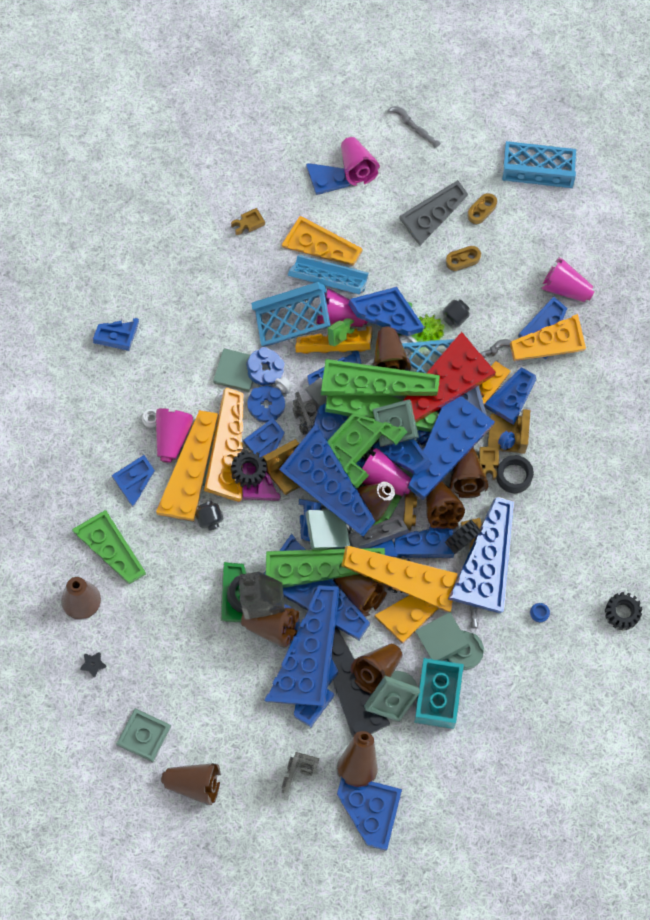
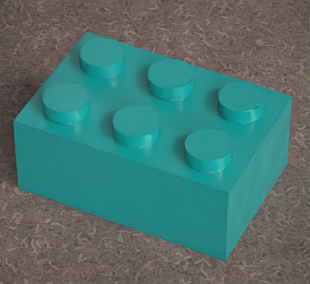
[414,658,464,729]

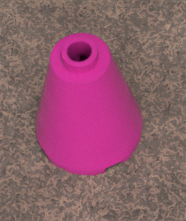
[341,137,380,186]
[541,257,595,302]
[316,288,368,327]
[156,408,194,463]
[361,448,411,496]

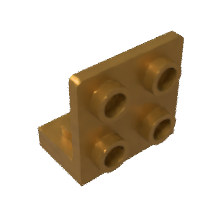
[488,409,531,454]
[263,439,300,495]

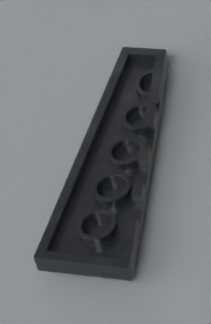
[332,627,390,738]

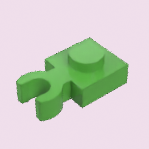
[327,318,355,346]

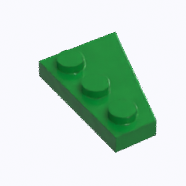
[221,562,255,623]

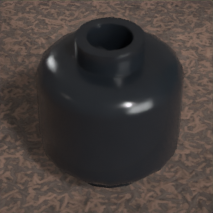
[442,299,470,327]
[195,501,224,531]

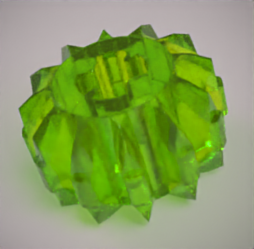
[414,313,445,342]

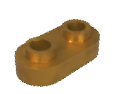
[467,193,497,224]
[446,246,481,271]
[404,492,417,530]

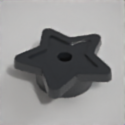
[80,652,107,677]

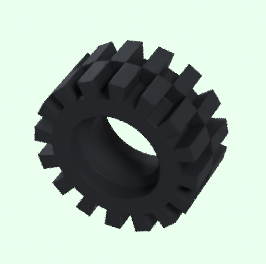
[231,450,266,488]
[445,519,482,554]
[605,592,643,630]

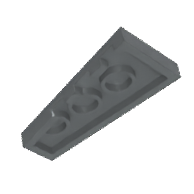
[399,180,468,246]

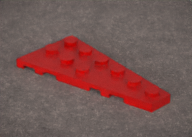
[403,331,496,422]

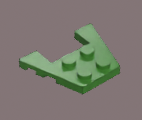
[327,413,407,488]

